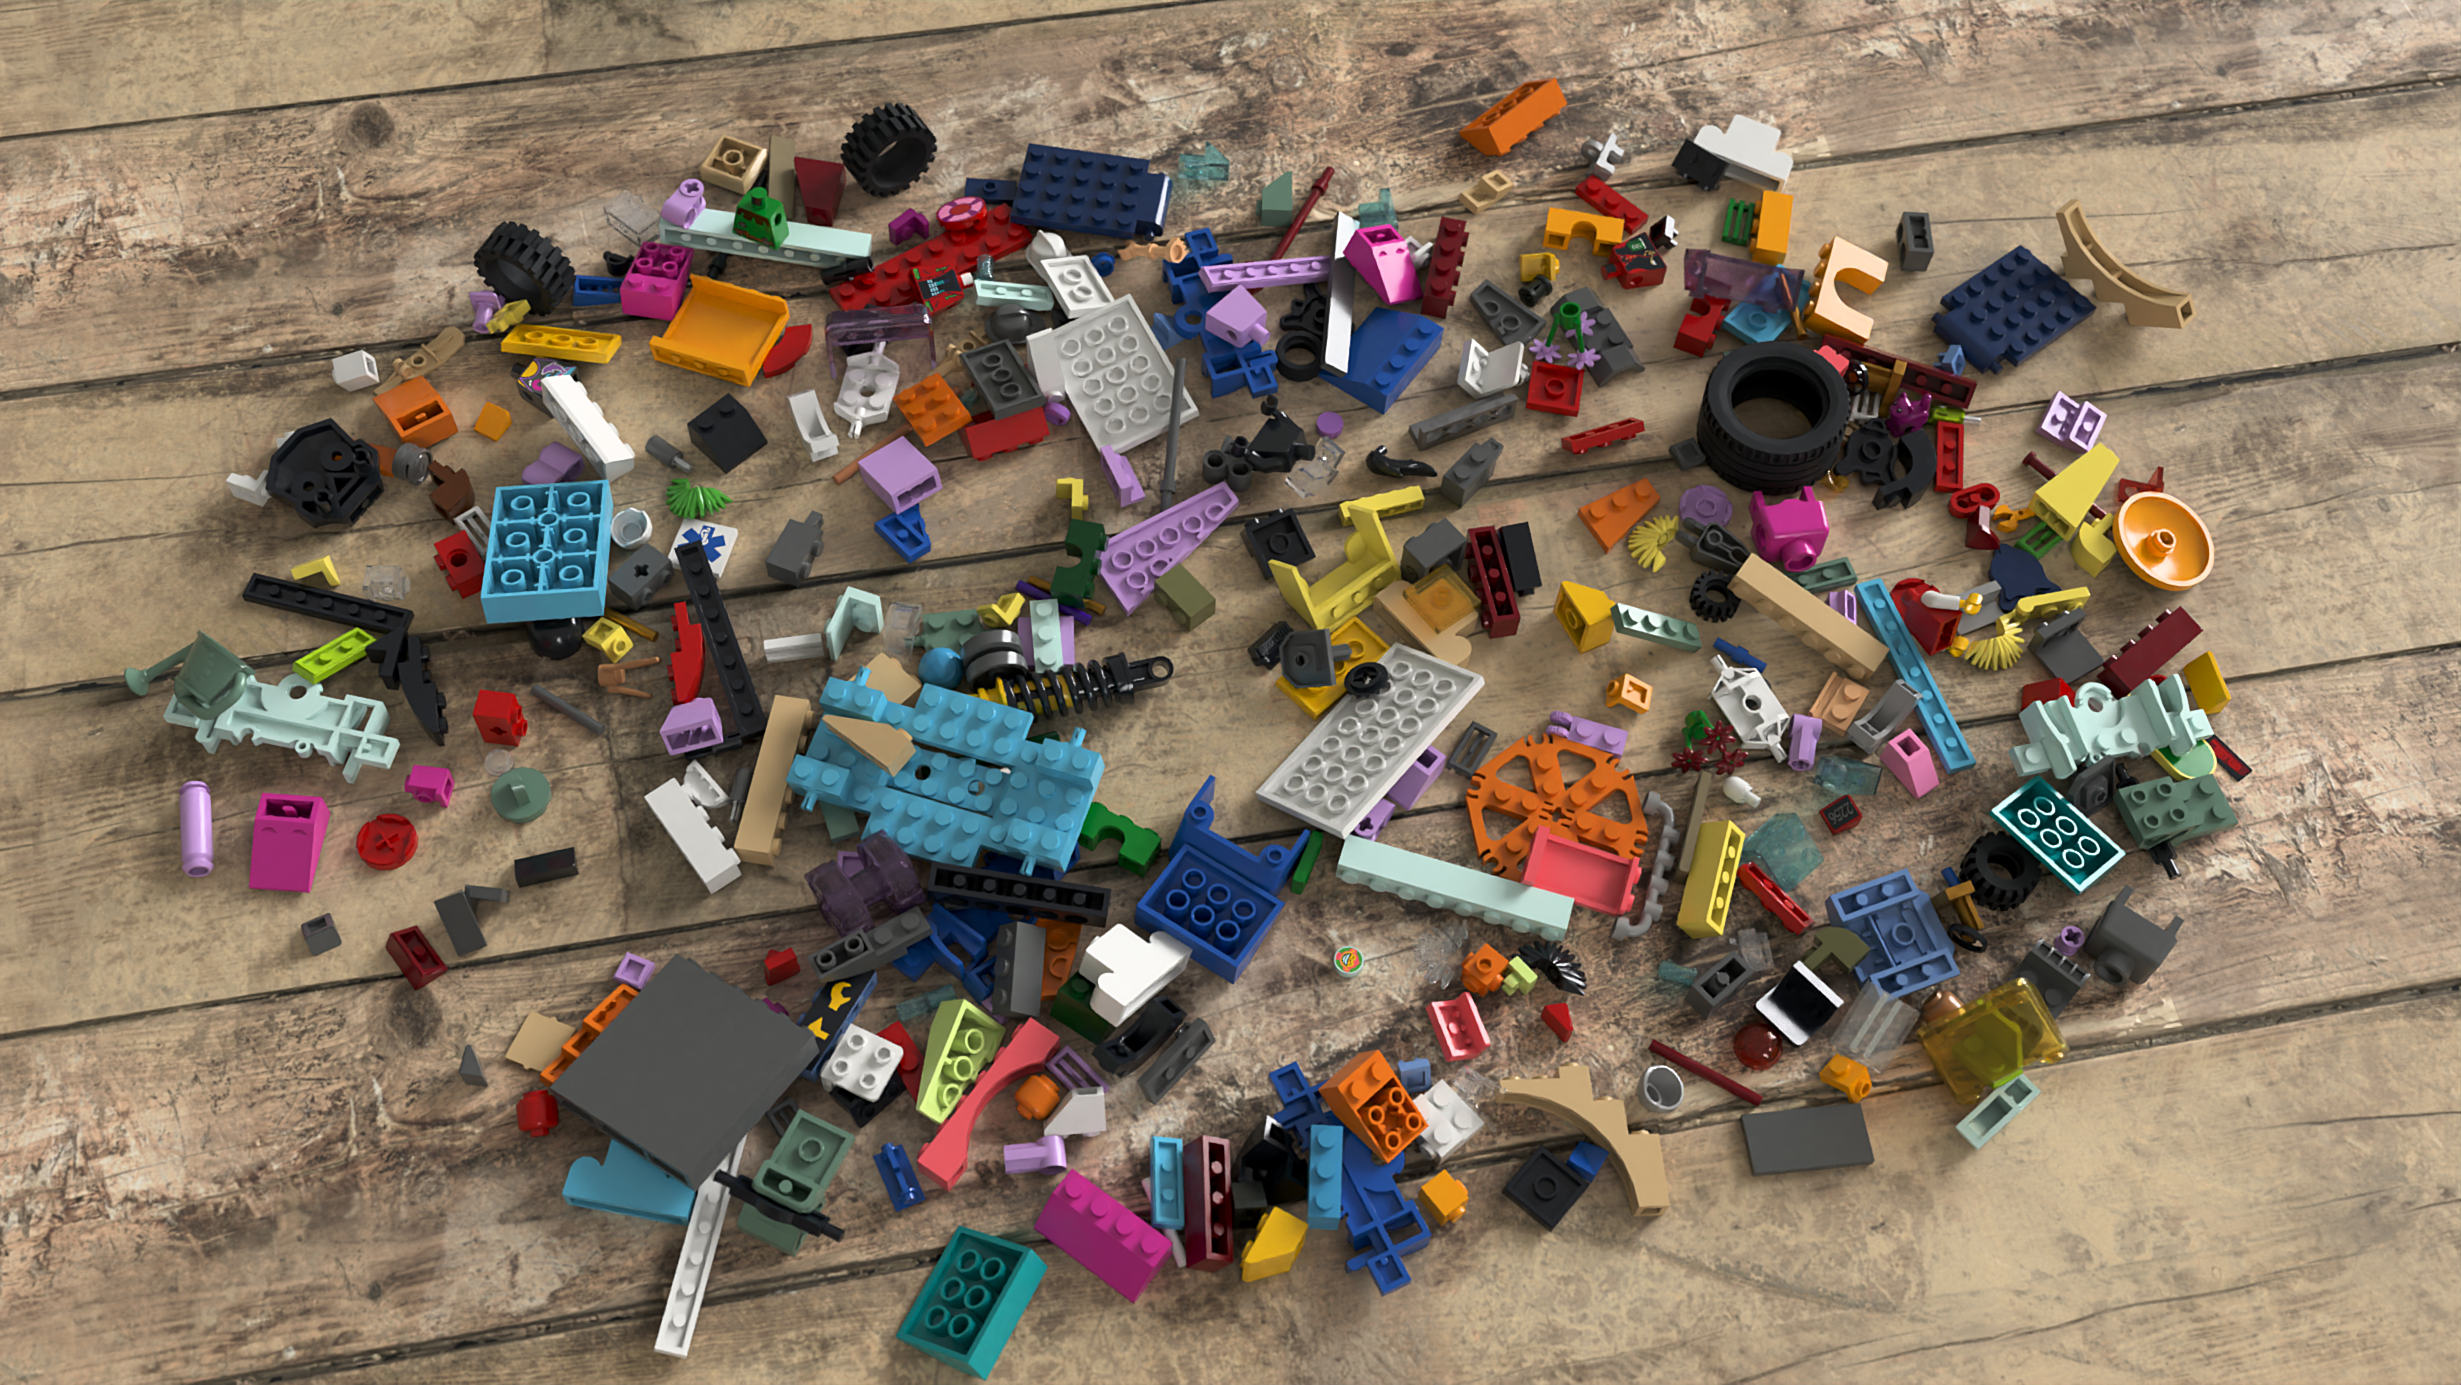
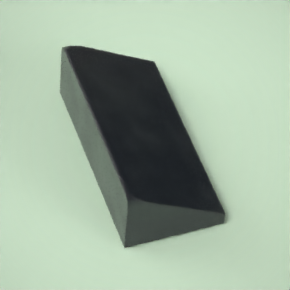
[514,847,579,888]

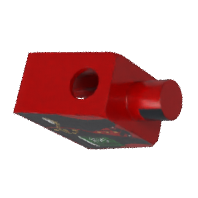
[1601,232,1667,290]

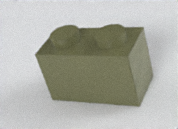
[1154,563,1216,631]

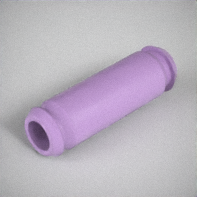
[179,781,214,877]

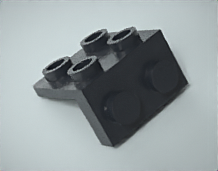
[1753,961,1844,1048]

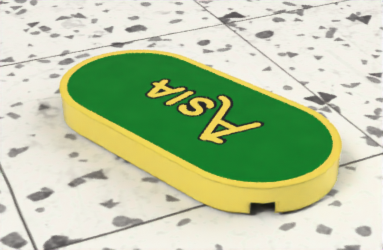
[2127,694,2217,781]

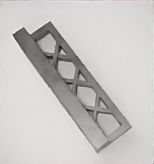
[1408,392,1518,451]

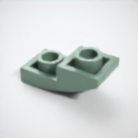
[818,800,861,844]

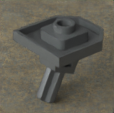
[1279,628,1352,688]
[2068,754,2116,819]

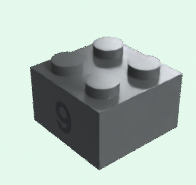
[1400,517,1467,596]

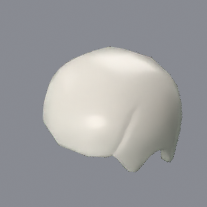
[611,507,653,550]

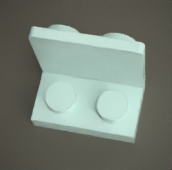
[824,586,884,661]

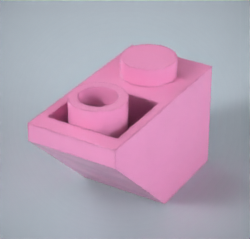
[1880,728,1940,800]

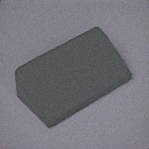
[433,889,488,956]

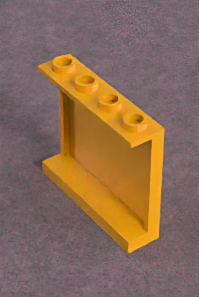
[649,273,790,387]

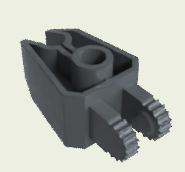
[1674,517,1751,575]

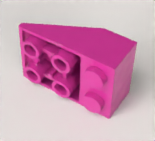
[1342,224,1424,305]
[620,241,694,321]
[249,793,331,893]

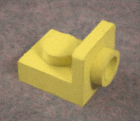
[582,617,633,663]

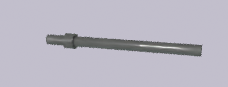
[1159,357,1186,513]

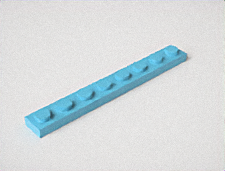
[1854,578,1977,775]

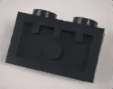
[829,1069,906,1128]

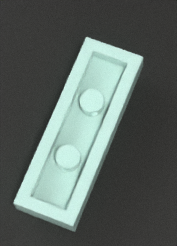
[972,280,1054,311]
[1030,599,1063,678]

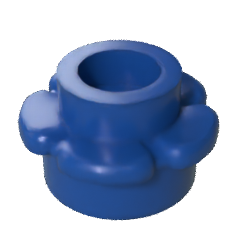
[1091,252,1115,277]

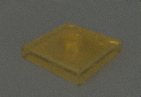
[1402,563,1481,634]

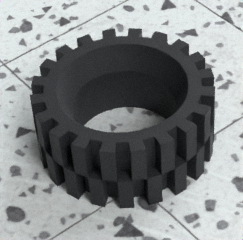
[840,102,937,198]
[474,221,576,316]

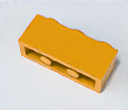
[1748,190,1794,268]

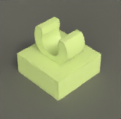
[1501,956,1538,996]

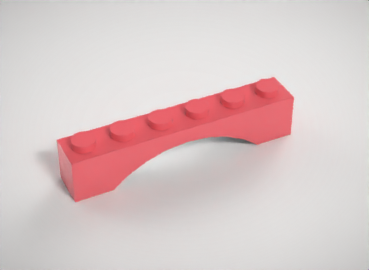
[917,1017,1060,1192]

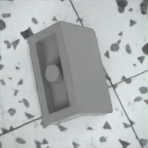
[1955,580,2005,637]

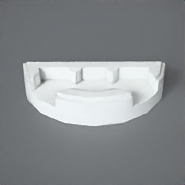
[683,759,729,809]

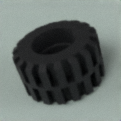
[1959,831,2042,911]

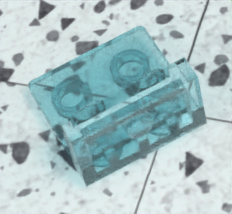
[1741,813,1824,893]

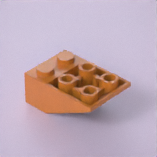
[372,375,459,448]
[1318,1050,1429,1164]

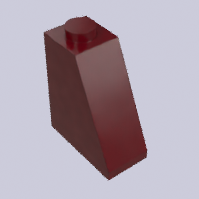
[794,156,847,227]

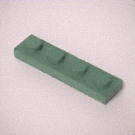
[1610,603,1702,653]

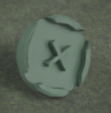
[491,767,552,823]

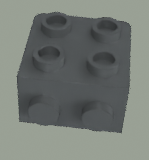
[2027,607,2104,685]

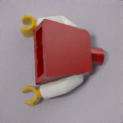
[1901,588,1983,658]

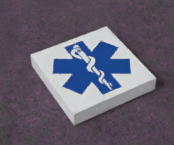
[668,518,738,579]

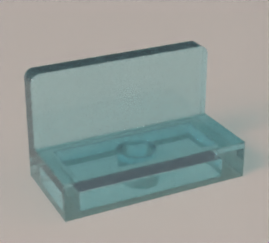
[1358,188,1399,232]

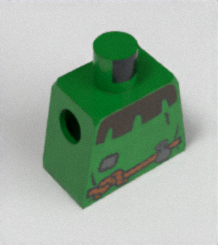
[733,187,789,251]

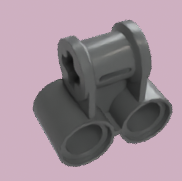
[1202,435,1253,493]

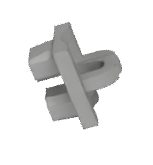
[1581,133,1624,181]

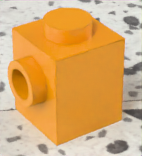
[1418,1169,1469,1226]

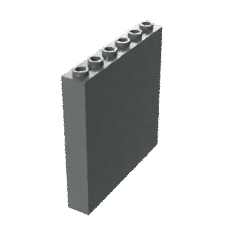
[549,954,820,1192]

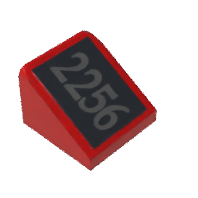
[1819,794,1862,836]

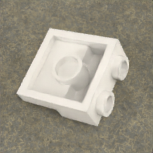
[1413,1079,1484,1165]

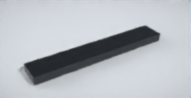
[242,573,415,635]

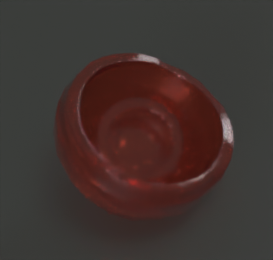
[1734,1022,1783,1071]

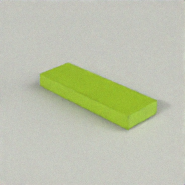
[292,627,377,685]

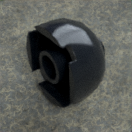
[526,617,585,661]

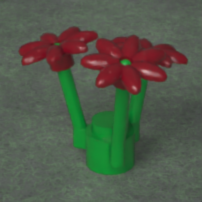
[1671,710,1748,775]

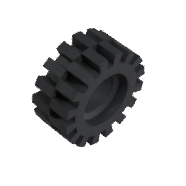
[1689,570,1741,623]

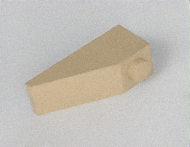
[822,714,916,778]

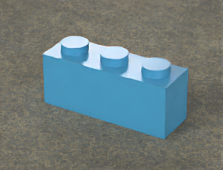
[1306,1124,1343,1230]

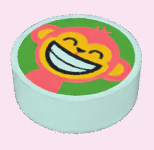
[1333,946,1364,978]

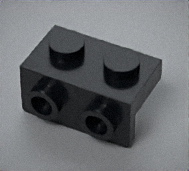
[1671,139,1731,192]

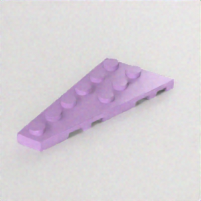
[1099,481,1239,617]

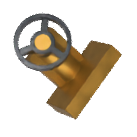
[1844,359,1907,419]
[1930,881,1988,953]

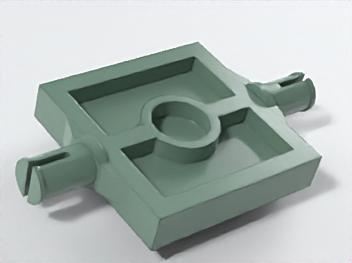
[905,609,1000,660]

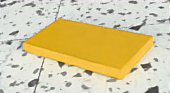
[501,323,622,364]
[1276,615,1391,721]

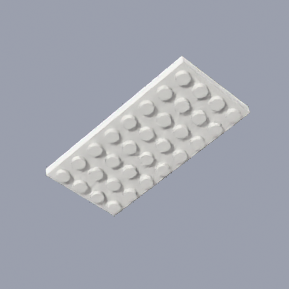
[1255,642,1485,839]

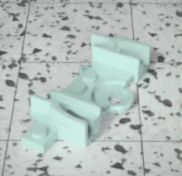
[163,673,400,784]
[2008,674,2214,779]

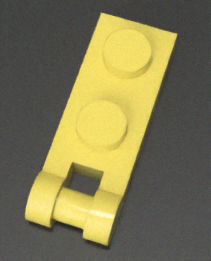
[2010,586,2091,626]

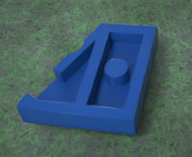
[874,502,931,564]

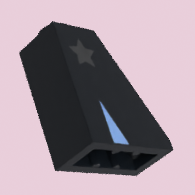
[1496,522,1542,597]

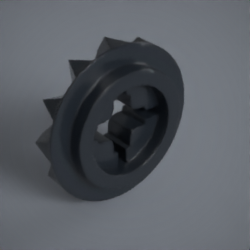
[1344,662,1390,699]

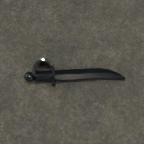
[603,251,693,286]

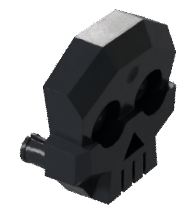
[265,418,385,529]

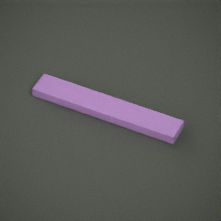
[1198,255,1331,292]

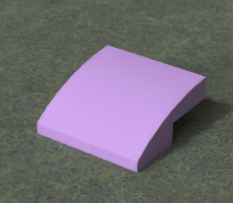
[2035,391,2107,454]

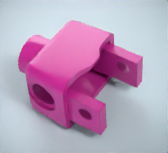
[1748,486,1829,572]

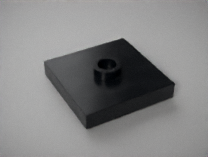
[1501,1145,1590,1233]

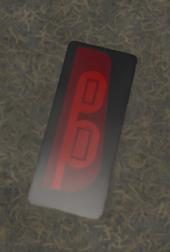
[2204,734,2252,782]

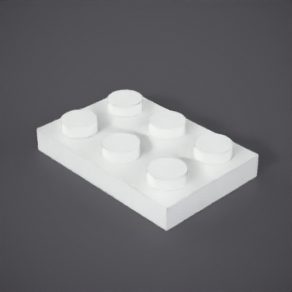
[1039,255,1115,319]

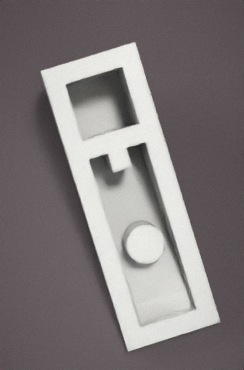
[1026,328,1065,408]

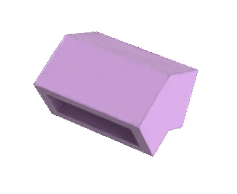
[1825,590,1857,625]

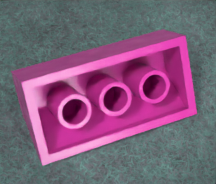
[1033,1169,1173,1304]

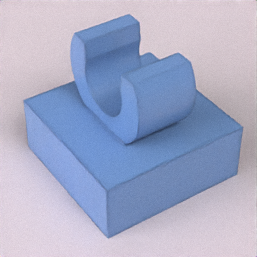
[1933,345,1966,375]
[1397,1057,1431,1094]

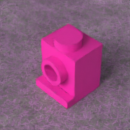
[404,765,455,808]

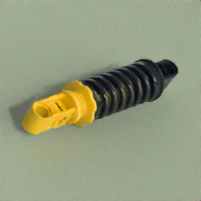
[968,652,1174,724]

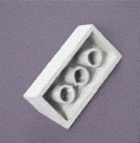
[541,375,635,484]

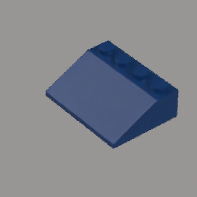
[1319,307,1444,415]
[1134,843,1285,985]

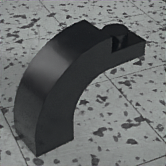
[1872,429,1937,510]
[1091,994,1188,1078]

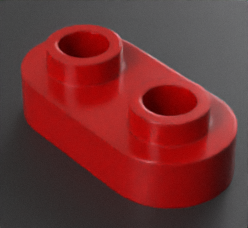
[1947,483,2000,519]

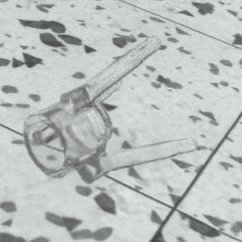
[1453,1065,1507,1133]

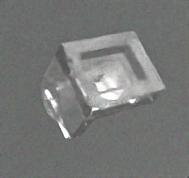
[1729,928,1774,972]

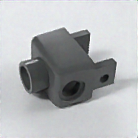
[2083,885,2184,986]

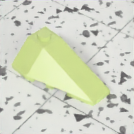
[916,999,1006,1124]

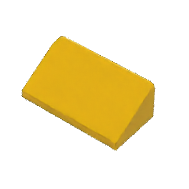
[2183,651,2231,714]

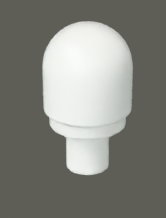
[1722,776,1761,808]

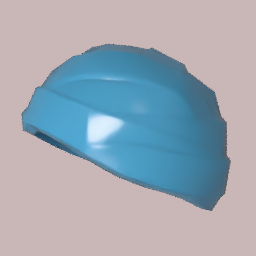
[918,647,964,690]

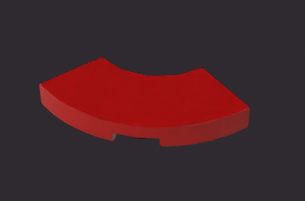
[763,324,813,378]

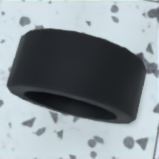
[1275,331,1322,382]

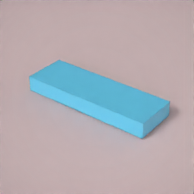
[1149,1136,1185,1230]

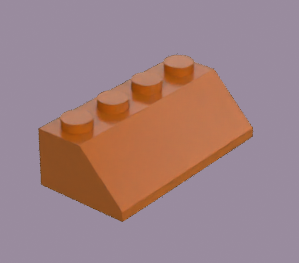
[1459,78,1567,157]

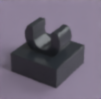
[1649,215,1679,250]

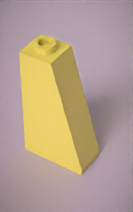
[2027,442,2120,542]

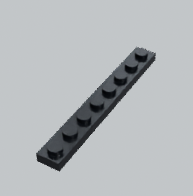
[674,540,767,742]

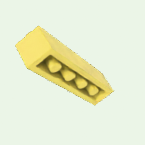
[1338,486,1425,527]

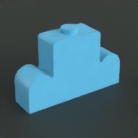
[562,1139,698,1227]

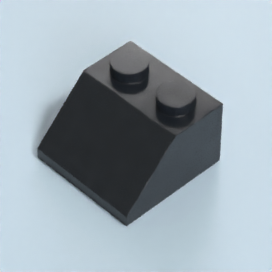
[687,393,768,474]

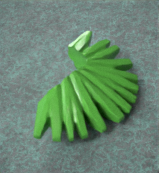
[666,479,732,519]

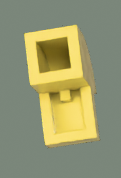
[2071,513,2118,578]

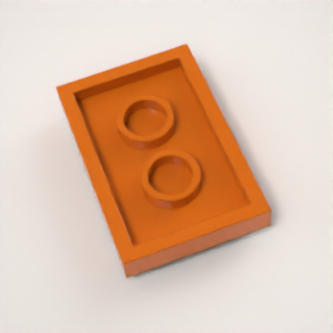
[892,372,973,447]

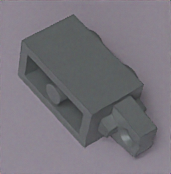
[1440,437,1504,508]
[765,510,824,587]

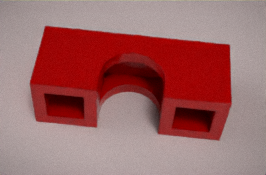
[1673,276,1733,358]

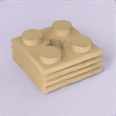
[699,134,768,195]

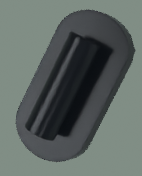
[1247,621,1294,670]

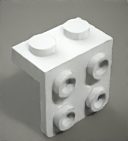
[1457,338,1524,400]
[820,1024,903,1102]

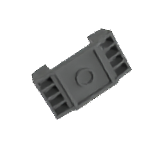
[1975,938,2091,1059]

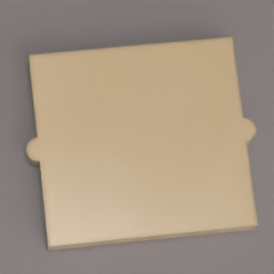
[504,1011,577,1073]

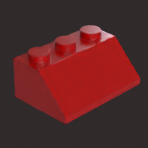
[957,406,1050,461]

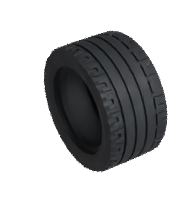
[1696,341,1851,496]

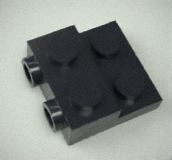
[1240,508,1316,580]

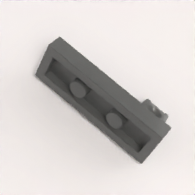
[1137,1017,1216,1105]

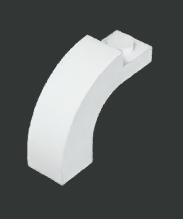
[785,389,839,462]

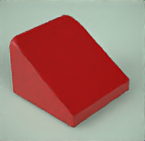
[1541,1003,1574,1042]

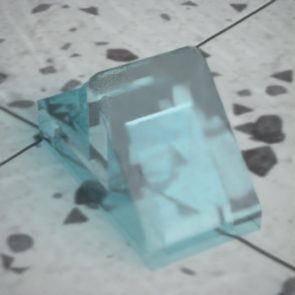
[1179,141,1230,181]

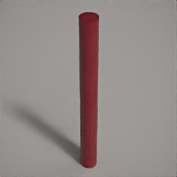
[1648,1039,1763,1107]

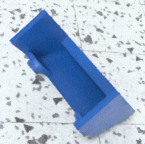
[1168,775,1310,898]

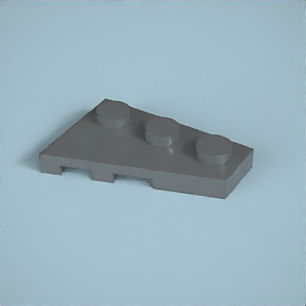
[1469,279,1547,347]

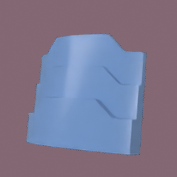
[1825,868,1961,1008]

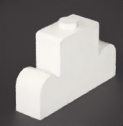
[1694,114,1793,193]
[1079,924,1193,1027]

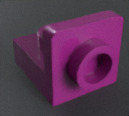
[888,207,929,246]

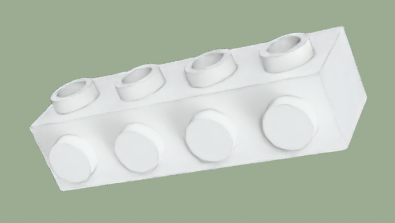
[644,778,742,895]

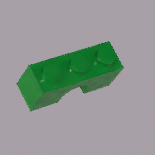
[1077,802,1162,878]

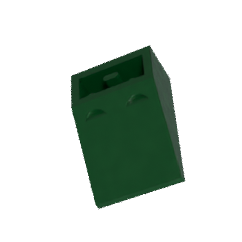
[1049,970,1118,1045]

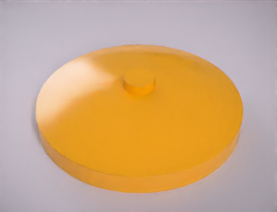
[2113,492,2214,591]

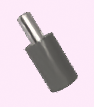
[645,435,693,473]
[728,768,754,823]

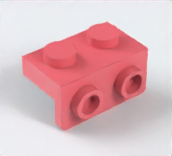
[1426,992,1490,1062]

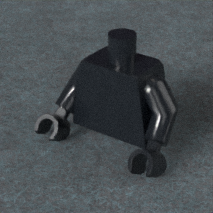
[1231,395,1316,474]

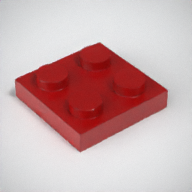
[1525,361,1585,417]

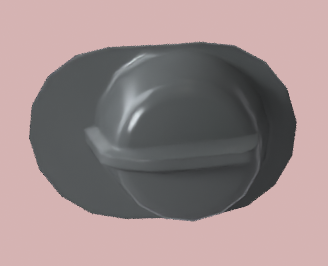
[985,304,1046,344]

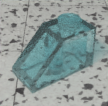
[1813,756,1883,795]

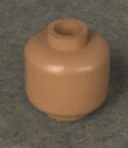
[1921,990,1968,1035]

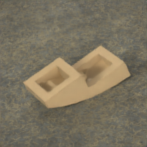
[1458,169,1514,215]

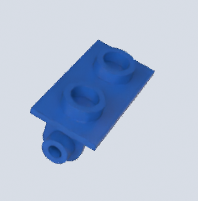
[873,1143,926,1212]

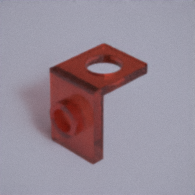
[2118,466,2164,503]

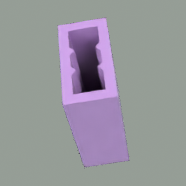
[858,436,942,515]

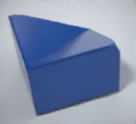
[1566,1141,1609,1183]

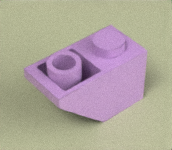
[1385,745,1446,811]

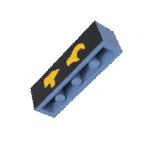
[796,969,878,1083]

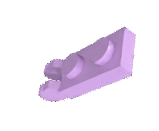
[1545,711,1628,760]

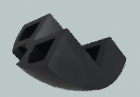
[1230,1115,1308,1204]

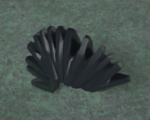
[1510,941,1587,996]

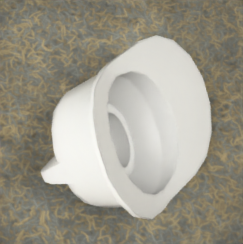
[1025,230,1073,281]

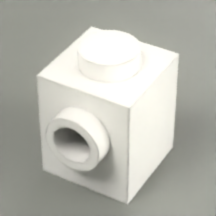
[332,350,379,392]

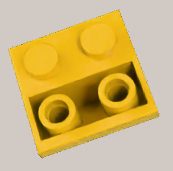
[1239,1206,1309,1282]

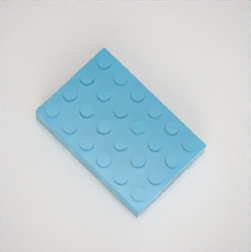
[480,480,614,624]

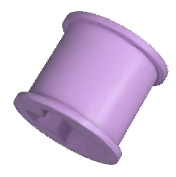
[2055,926,2085,956]

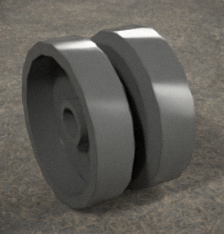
[960,630,1029,694]

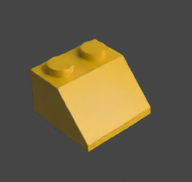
[1553,581,1615,654]

